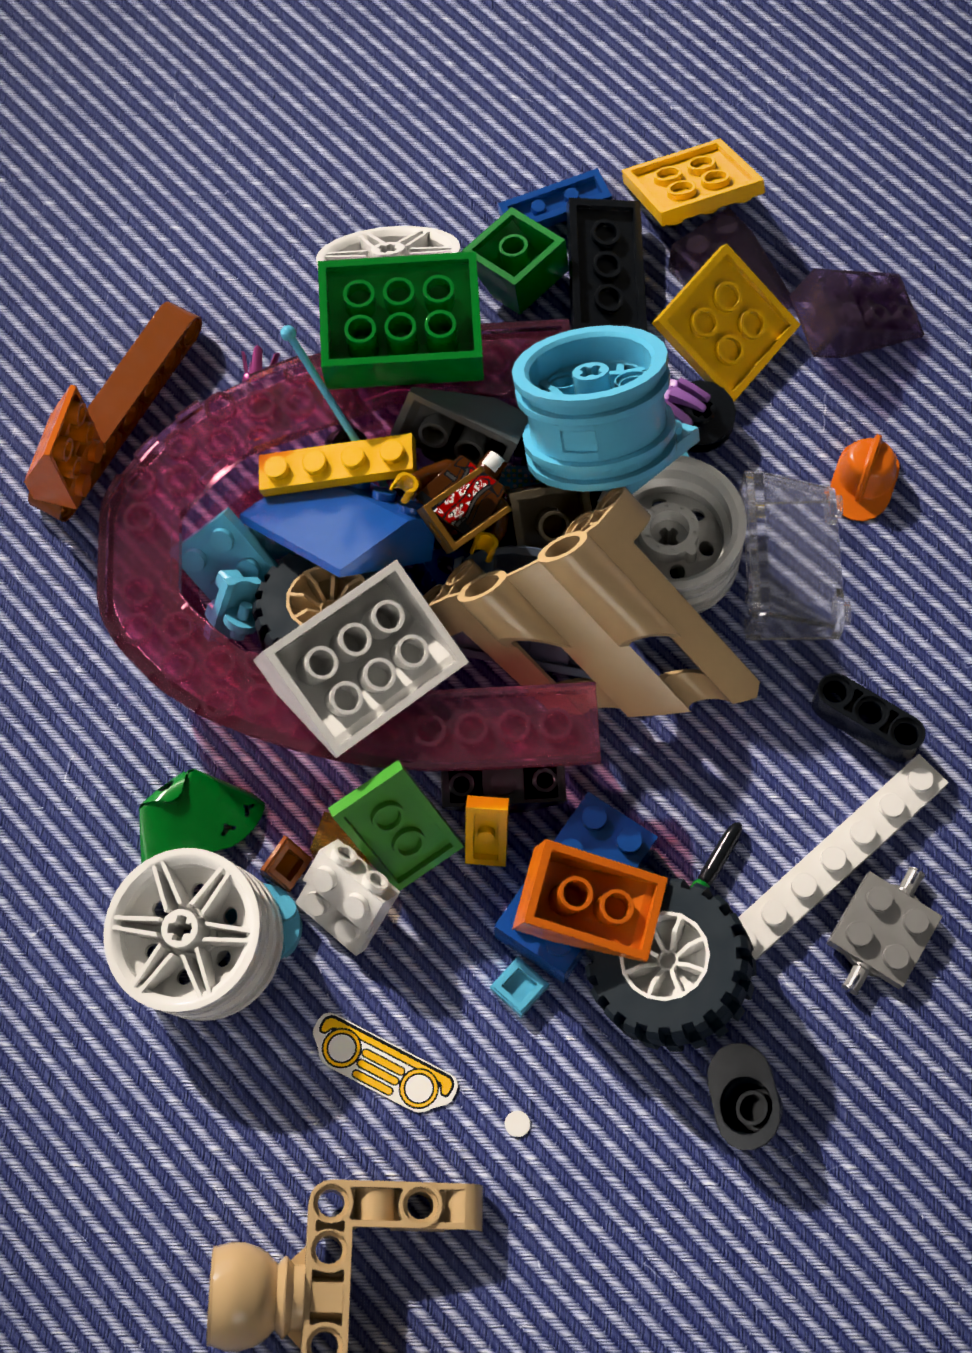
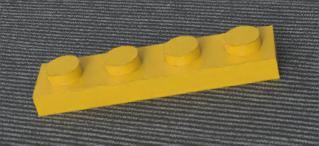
[259,433,417,497]

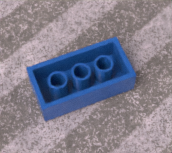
[494,792,658,984]

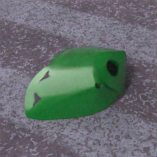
[139,769,265,864]

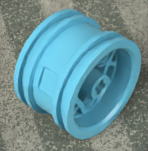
[512,325,678,492]

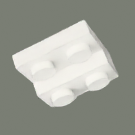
[295,839,400,956]

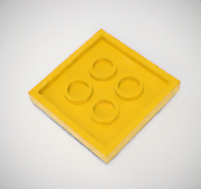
[622,138,765,226]
[651,243,801,402]

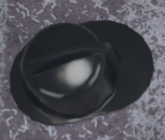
[707,1043,783,1150]

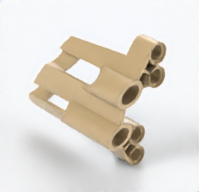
[423,487,760,717]

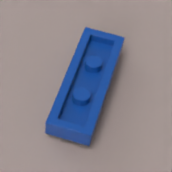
[498,168,612,228]

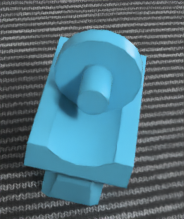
[204,570,262,643]

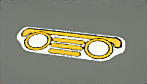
[313,1012,458,1113]

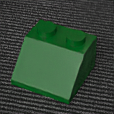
[461,207,569,315]

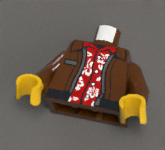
[389,450,509,563]

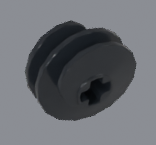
[672,380,736,453]

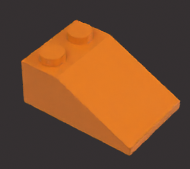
[512,839,668,962]

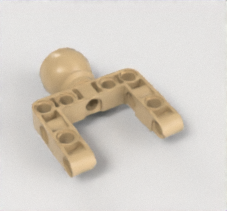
[206,1179,483,1353]

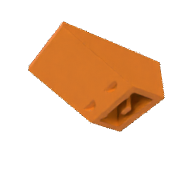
[24,385,104,510]

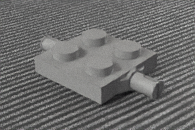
[826,866,943,995]

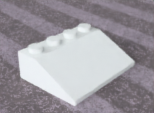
[253,559,469,758]

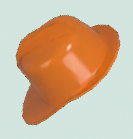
[829,434,900,522]

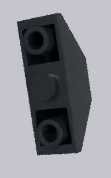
[440,761,567,813]

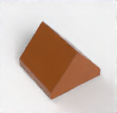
[260,836,312,893]

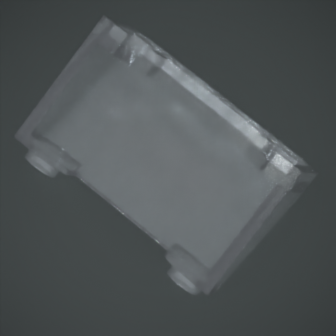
[739,470,851,640]

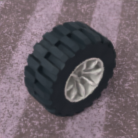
[585,878,757,1052]

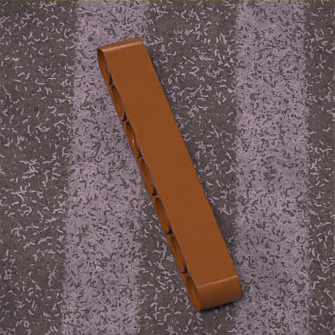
[28,301,202,522]

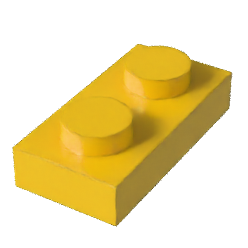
[465,795,509,867]

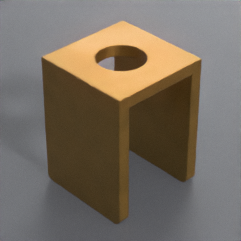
[417,465,512,554]

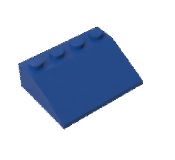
[239,482,438,578]

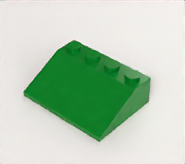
[318,251,484,390]

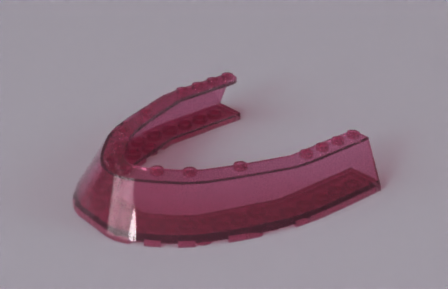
[97,319,601,771]

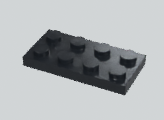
[566,198,647,331]

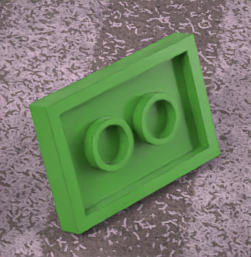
[328,760,464,891]

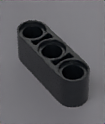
[812,673,926,763]

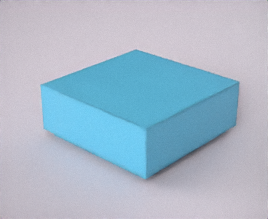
[490,956,549,1018]

